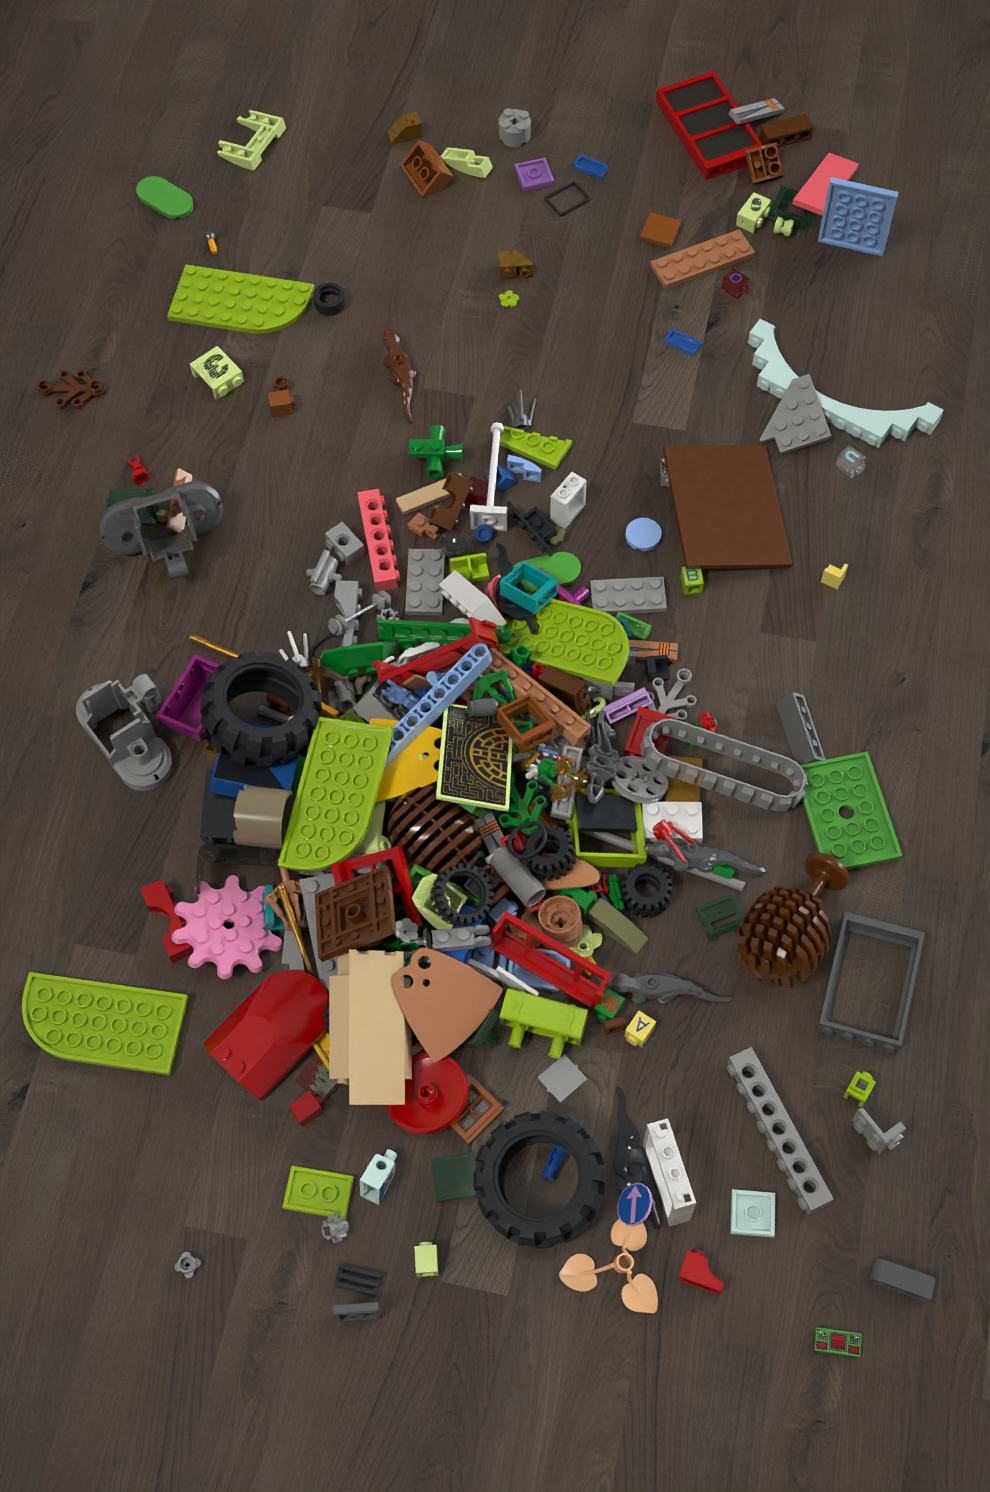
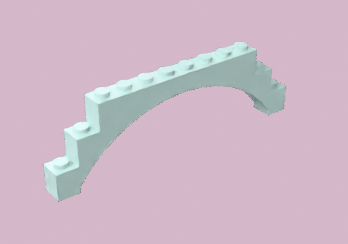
[748,319,943,448]

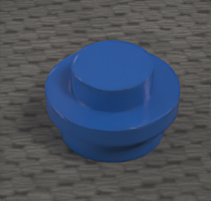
[475,524,493,542]

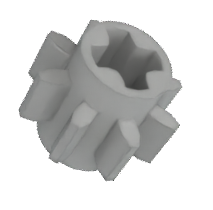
[377,608,400,620]
[322,1214,349,1243]

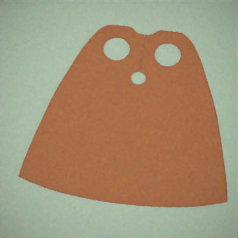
[392,948,503,1063]

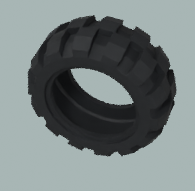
[200,651,322,768]
[473,1111,607,1249]

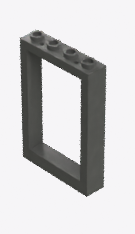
[817,911,925,1053]

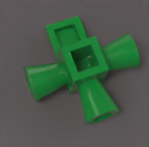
[409,425,463,479]

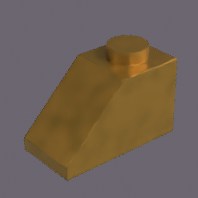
[387,112,422,145]

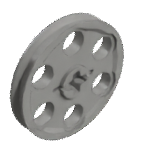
[610,756,668,804]

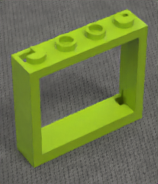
[565,788,647,868]

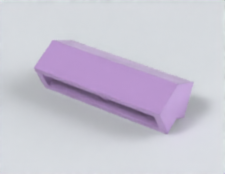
[602,688,653,724]

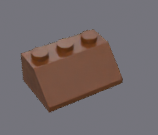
[400,140,454,198]

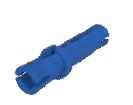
[541,1117,579,1181]

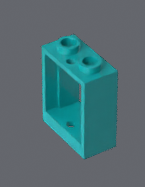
[499,561,558,614]

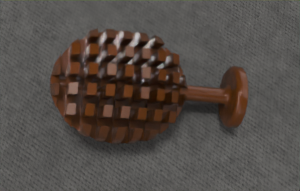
[388,785,512,915]
[735,852,850,989]

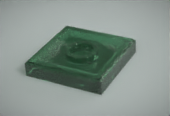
[431,1152,477,1203]

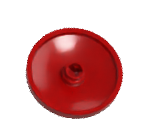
[386,1053,468,1135]

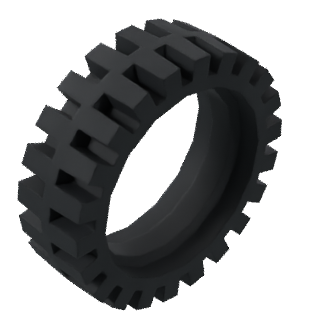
[431,863,493,926]

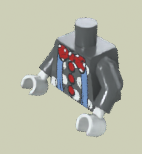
[526,739,562,788]

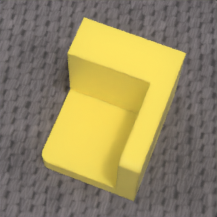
[821,564,848,589]

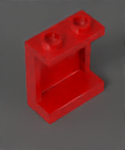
[624,706,676,758]

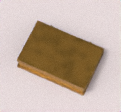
[663,756,703,802]

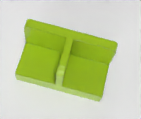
[450,553,489,583]

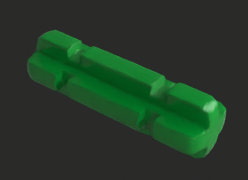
[607,874,625,912]

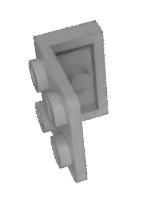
[853,1107,906,1155]

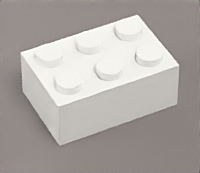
[641,802,703,847]

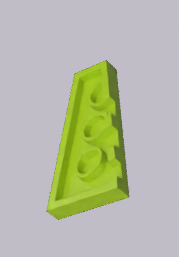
[499,426,572,470]

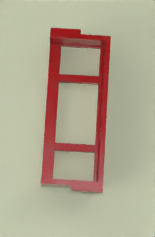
[371,617,499,685]
[488,911,612,1011]

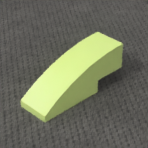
[440,147,493,178]

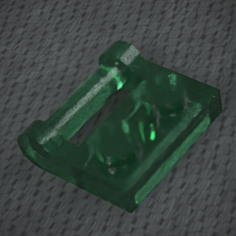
[696,893,744,941]

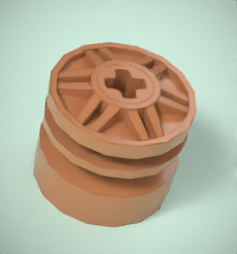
[538,895,584,948]

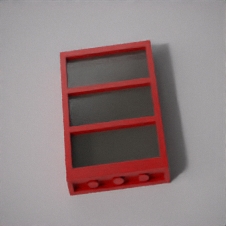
[656,71,763,180]

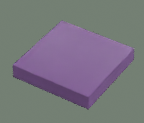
[514,158,555,192]

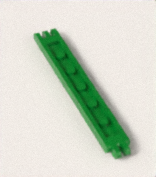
[377,619,512,645]

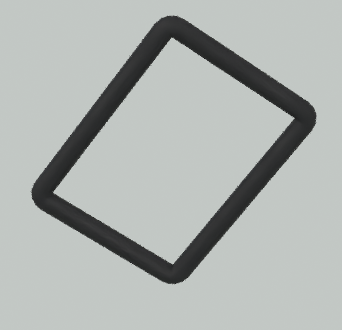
[544,181,591,216]

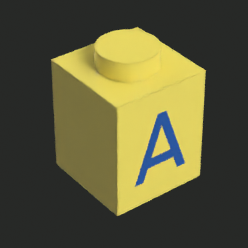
[624,1011,656,1047]

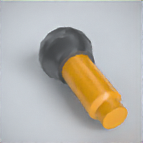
[204,231,217,254]

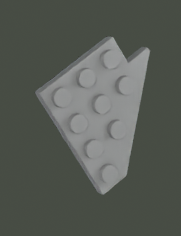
[760,374,831,455]

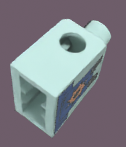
[360,1149,397,1205]

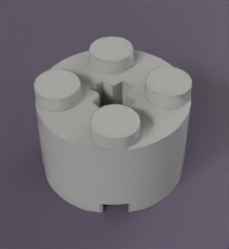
[499,108,531,147]

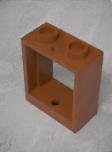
[497,693,556,753]

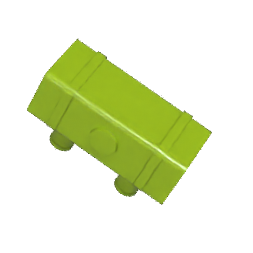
[499,988,588,1059]

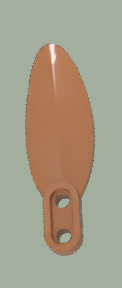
[482,853,600,890]

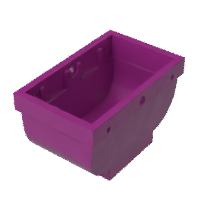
[156,655,229,742]

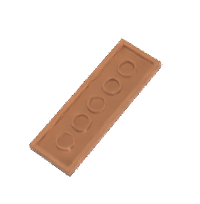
[650,229,755,289]

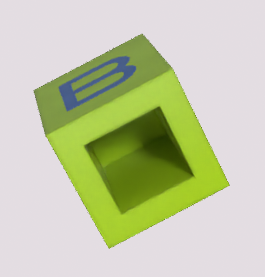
[681,567,704,595]

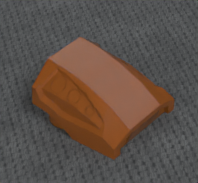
[745,142,784,184]

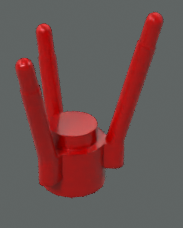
[652,819,695,864]

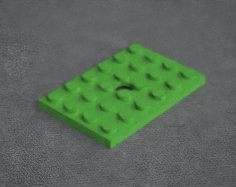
[800,752,902,870]

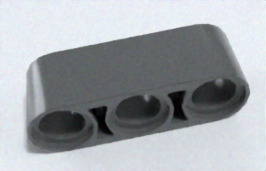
[869,1258,936,1302]

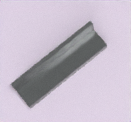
[776,692,826,765]

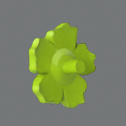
[499,290,519,308]

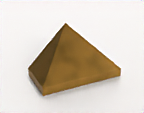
[514,747,540,774]

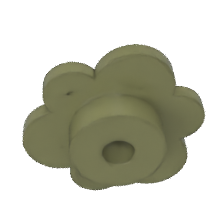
[547,526,566,545]

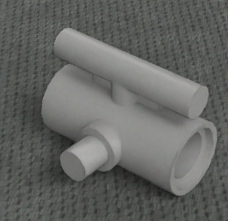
[306,550,342,595]
[328,680,356,714]

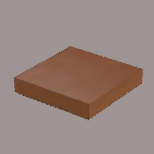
[639,212,682,249]

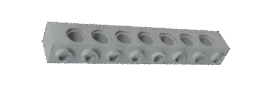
[727,1047,834,1215]

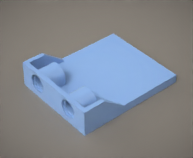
[818,177,899,256]

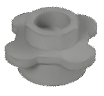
[174,1252,201,1278]

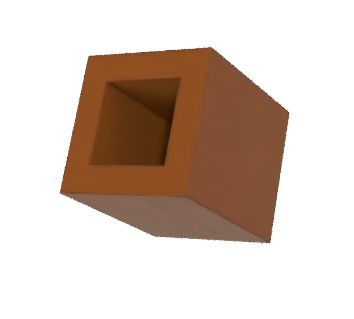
[268,390,295,417]

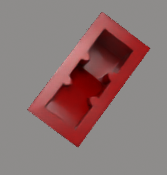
[678,1250,724,1295]

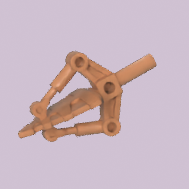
[264,858,308,934]

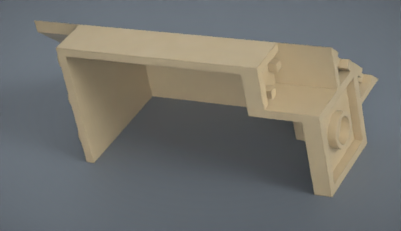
[329,949,412,1105]

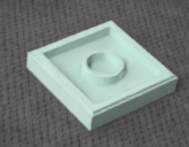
[730,1189,775,1238]

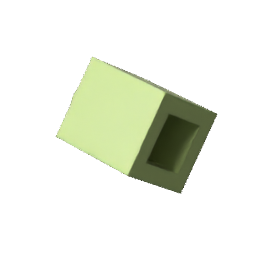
[414,1242,439,1277]

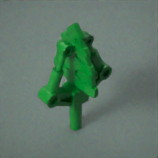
[465,667,523,720]

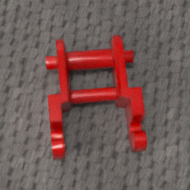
[588,869,609,894]

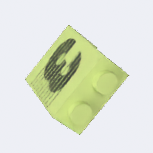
[190,346,244,400]

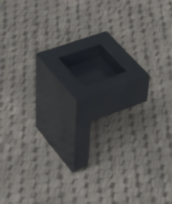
[646,655,670,682]

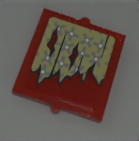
[296,1055,340,1104]

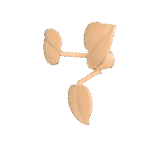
[559,1218,658,1314]

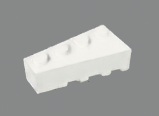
[439,570,507,626]

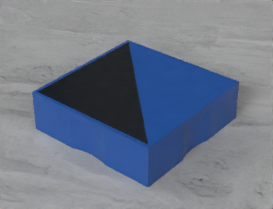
[210,719,301,797]

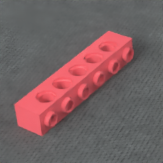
[357,489,400,592]

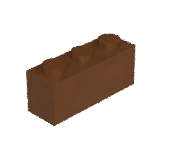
[760,114,813,148]

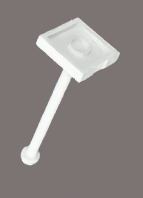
[470,422,507,531]

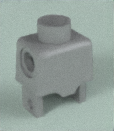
[570,651,636,700]

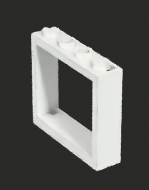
[643,1118,696,1226]

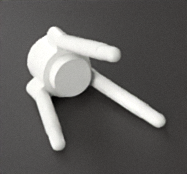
[279,631,311,673]

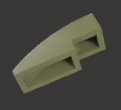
[588,898,648,955]

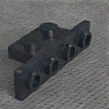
[506,501,557,556]

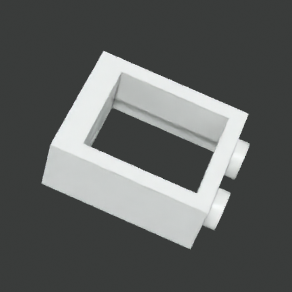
[550,472,587,529]

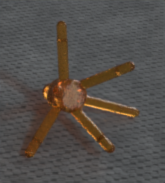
[308,657,345,701]

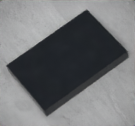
[574,794,638,833]

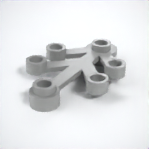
[647,668,697,722]

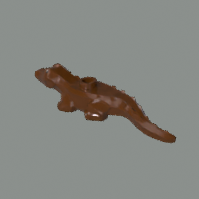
[383,328,416,423]

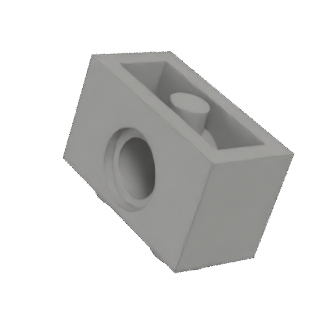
[325,522,365,566]

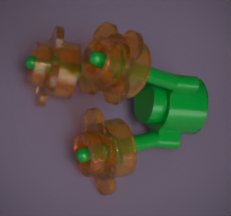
[538,755,589,802]

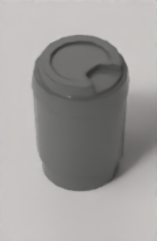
[467,697,498,717]

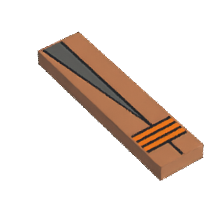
[629,640,678,663]

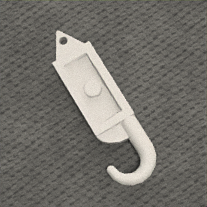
[383,642,446,667]

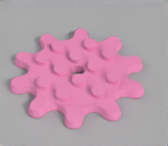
[172,875,283,979]

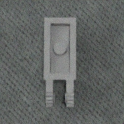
[432,925,491,952]

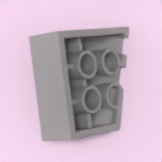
[353,679,411,723]

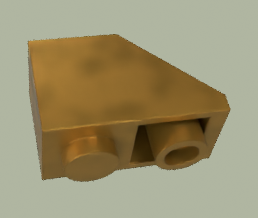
[498,250,533,278]

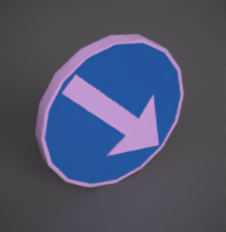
[617,1183,653,1226]

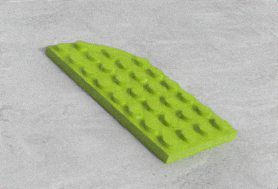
[167,265,315,334]
[495,592,630,686]
[278,717,394,872]
[22,972,189,1076]

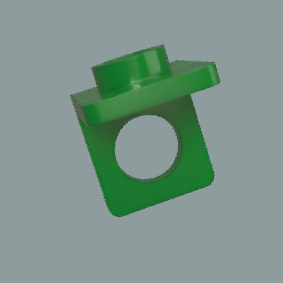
[398,638,418,654]

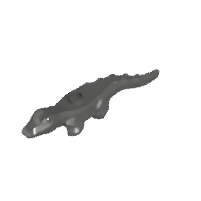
[585,710,619,804]
[644,839,767,874]
[601,972,732,1005]

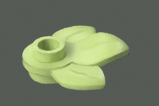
[569,924,602,959]

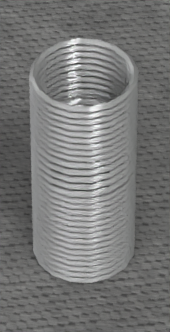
[490,846,546,907]

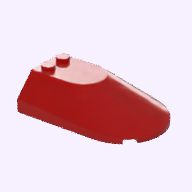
[203,970,329,1101]

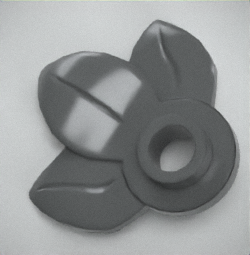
[586,713,597,746]

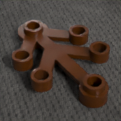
[37,370,105,410]

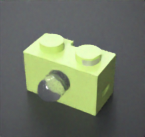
[736,193,772,233]

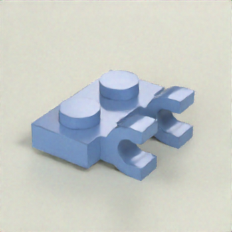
[381,679,420,709]

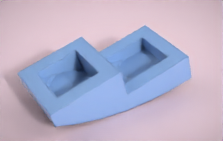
[507,455,541,482]

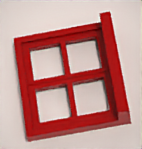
[330,846,423,926]

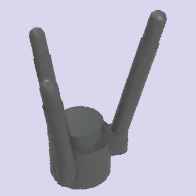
[507,389,536,431]

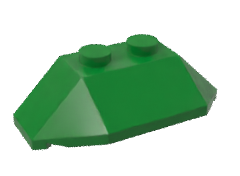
[319,642,396,677]

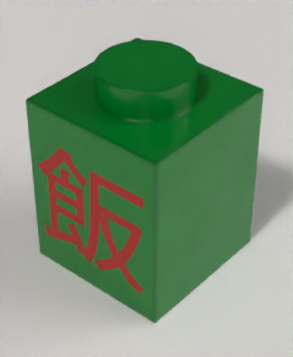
[594,988,625,1023]

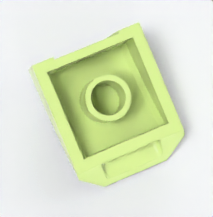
[412,874,468,930]

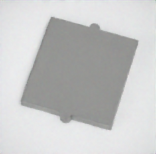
[537,1054,587,1103]

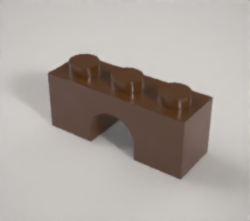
[427,472,473,531]

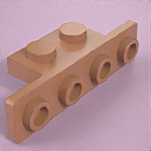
[167,468,192,534]

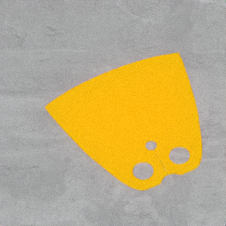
[369,718,442,802]

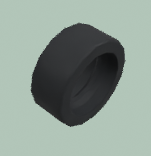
[313,282,346,316]

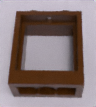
[538,664,591,717]

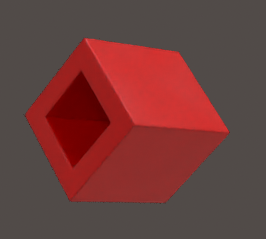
[288,1091,323,1127]

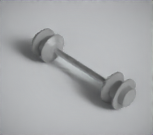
[328,590,391,635]

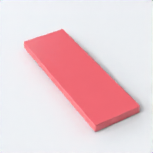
[792,153,859,216]

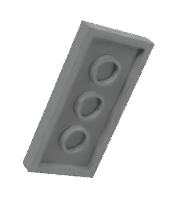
[405,549,445,616]
[590,577,667,615]

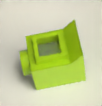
[843,1071,876,1107]

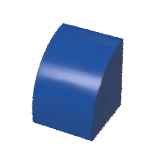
[486,465,518,491]

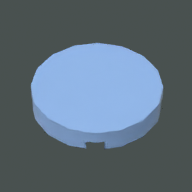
[625,518,662,551]

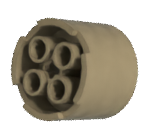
[233,785,295,850]

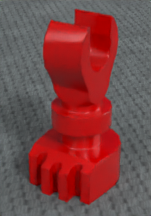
[127,455,149,485]

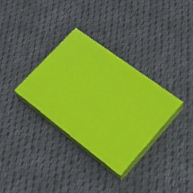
[282,1166,354,1220]

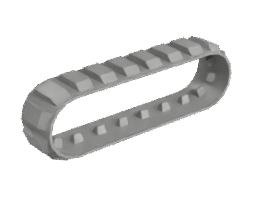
[640,719,808,812]

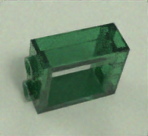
[768,185,816,232]
[106,488,159,524]

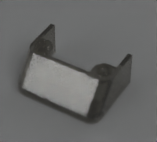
[196,842,281,894]

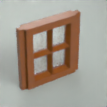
[449,1074,504,1145]

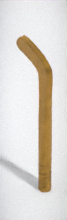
[189,633,240,660]
[277,885,314,976]

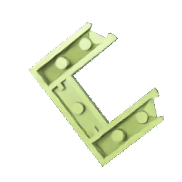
[217,110,286,171]

